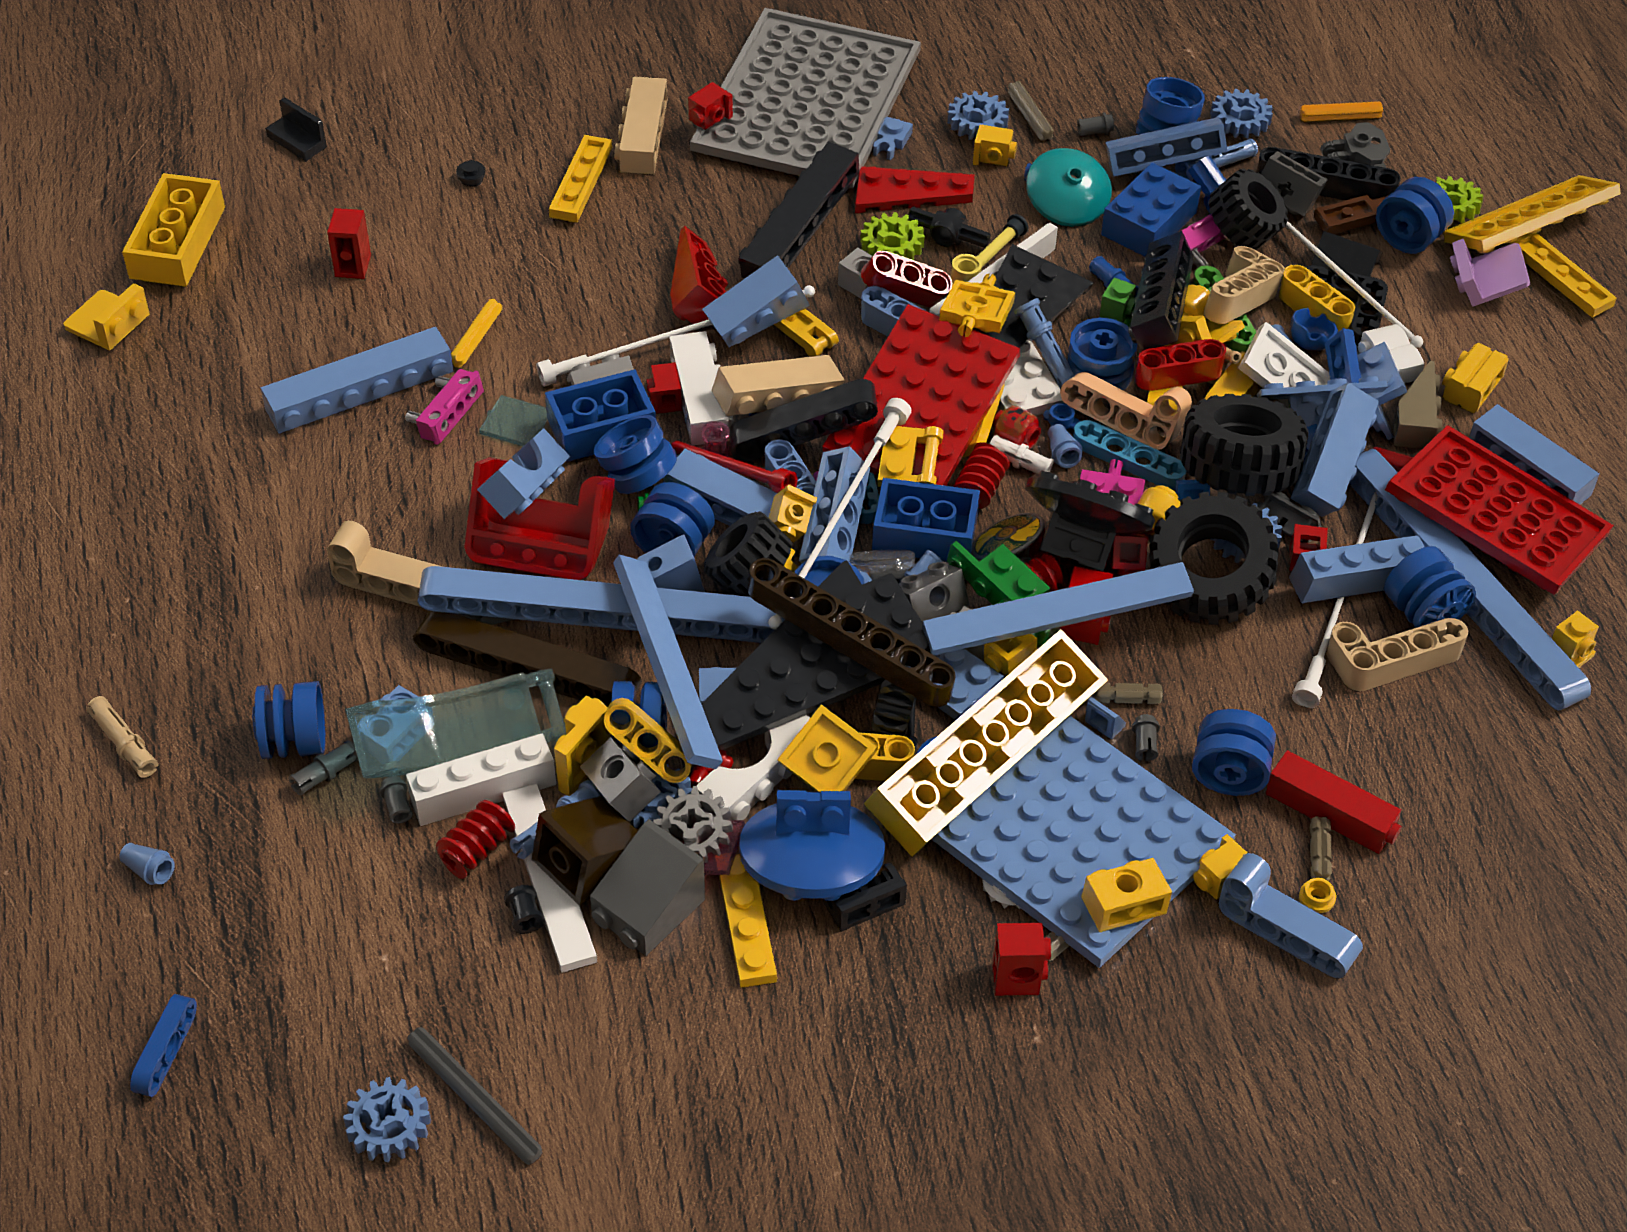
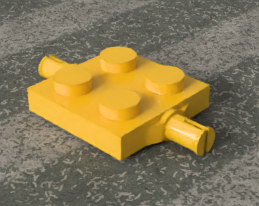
[939,274,1015,337]

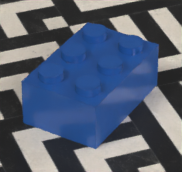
[1101,163,1201,256]
[545,369,656,462]
[872,478,980,562]

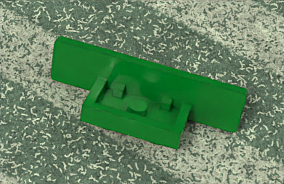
[947,541,1050,648]

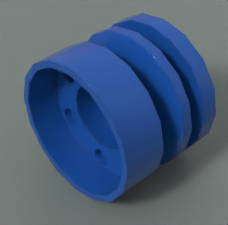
[1136,77,1205,135]
[1383,546,1476,628]
[252,681,326,759]

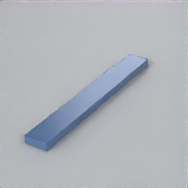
[613,554,723,769]
[922,562,1194,655]

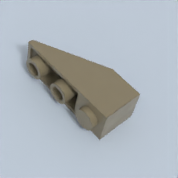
[1393,361,1442,449]

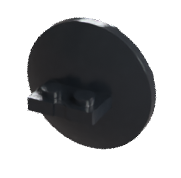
[1025,471,1155,572]

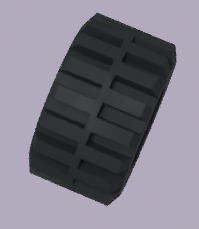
[1208,168,1288,249]
[704,511,792,597]

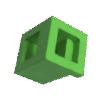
[1099,278,1136,327]

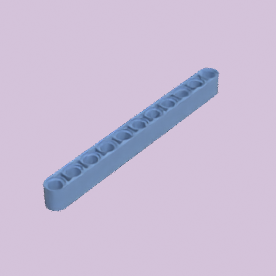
[1349,449,1591,711]
[417,566,785,643]

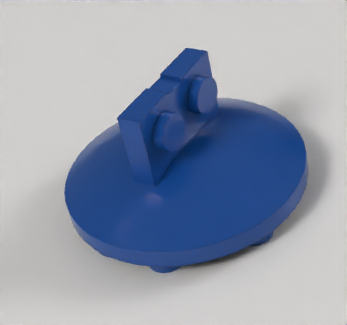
[739,790,885,901]

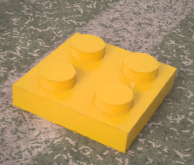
[777,704,878,792]

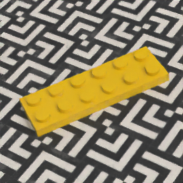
[1444,175,1621,253]

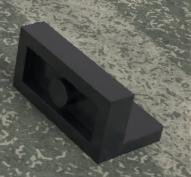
[265,97,327,161]
[1312,231,1383,277]

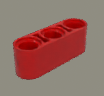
[861,250,952,307]
[1135,339,1226,391]

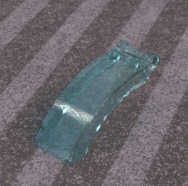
[345,669,566,778]

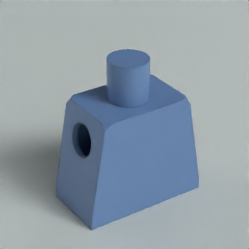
[638,535,705,592]

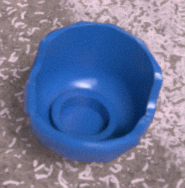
[1290,308,1338,351]

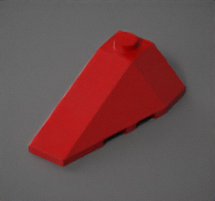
[670,226,729,324]

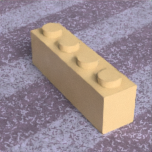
[615,77,668,174]
[711,355,845,416]

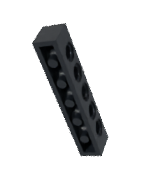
[1129,231,1194,351]

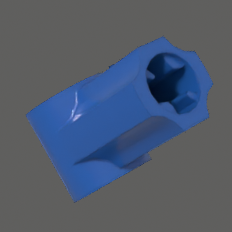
[1188,156,1226,213]

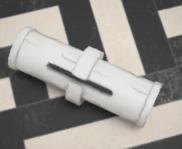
[990,435,1054,474]

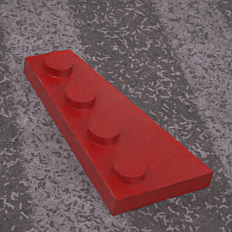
[855,166,975,213]

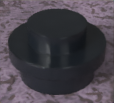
[456,160,486,187]

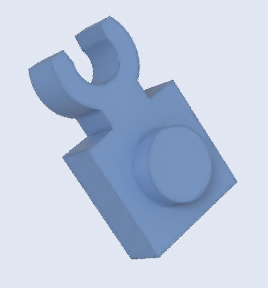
[873,117,913,160]

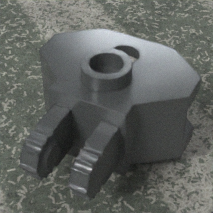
[1320,122,1391,168]

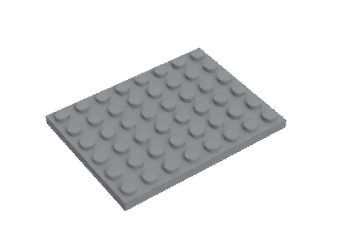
[690,8,921,188]

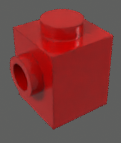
[1109,534,1148,575]

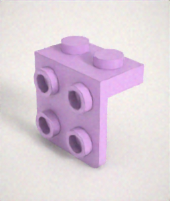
[1450,239,1530,307]

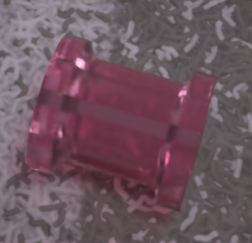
[701,421,730,457]

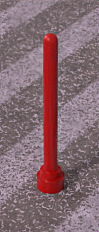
[671,441,798,493]

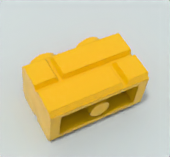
[1442,343,1509,413]

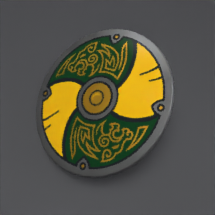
[972,513,1045,560]

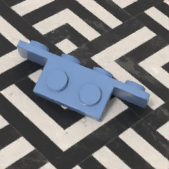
[1357,341,1408,440]
[1256,376,1388,427]

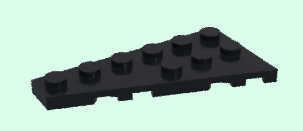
[973,244,1094,348]

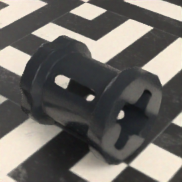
[504,885,545,934]

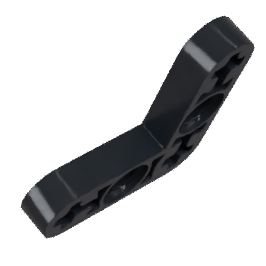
[1305,265,1388,346]

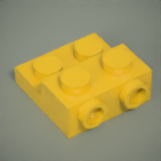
[554,695,611,796]

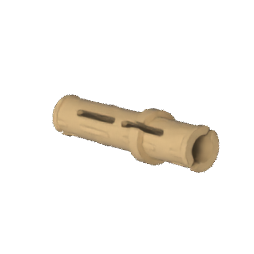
[86,696,158,778]

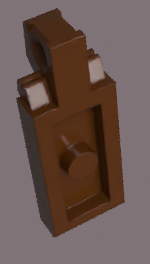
[1313,195,1387,234]

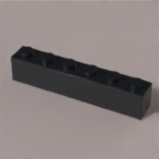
[738,141,859,279]

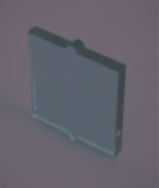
[479,395,547,446]

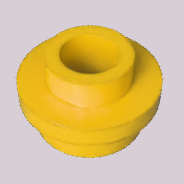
[1299,878,1336,913]

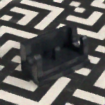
[823,862,907,932]

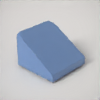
[1085,697,1126,739]

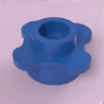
[1043,403,1080,430]

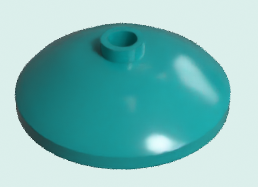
[1026,148,1112,227]

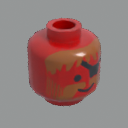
[992,405,1041,449]

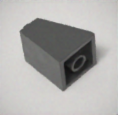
[590,819,705,956]

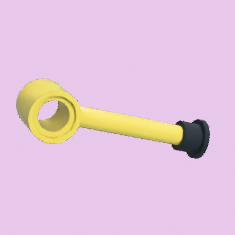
[951,214,1029,286]

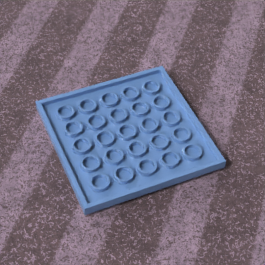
[932,716,1236,968]

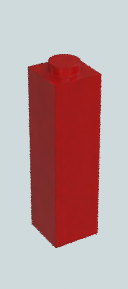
[1265,750,1402,854]

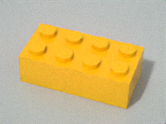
[122,173,225,287]

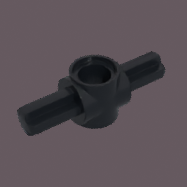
[908,207,991,248]

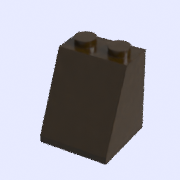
[531,796,639,906]

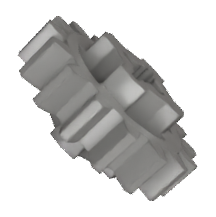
[653,786,733,863]

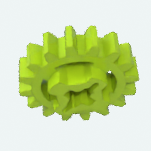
[1436,176,1483,223]
[860,212,925,260]

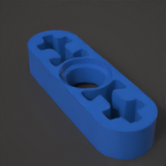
[130,994,197,1097]

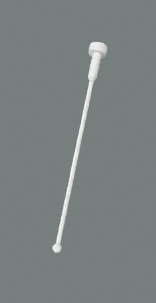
[1285,222,1423,348]
[536,285,815,387]
[768,398,911,629]
[1292,492,1378,708]

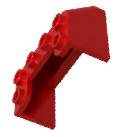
[464,457,615,580]

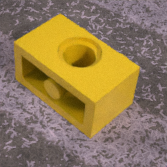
[1081,858,1172,933]

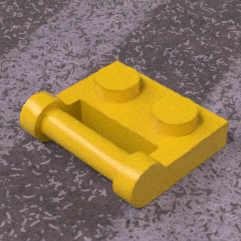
[878,426,944,487]

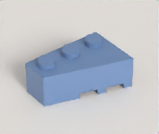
[702,255,810,347]

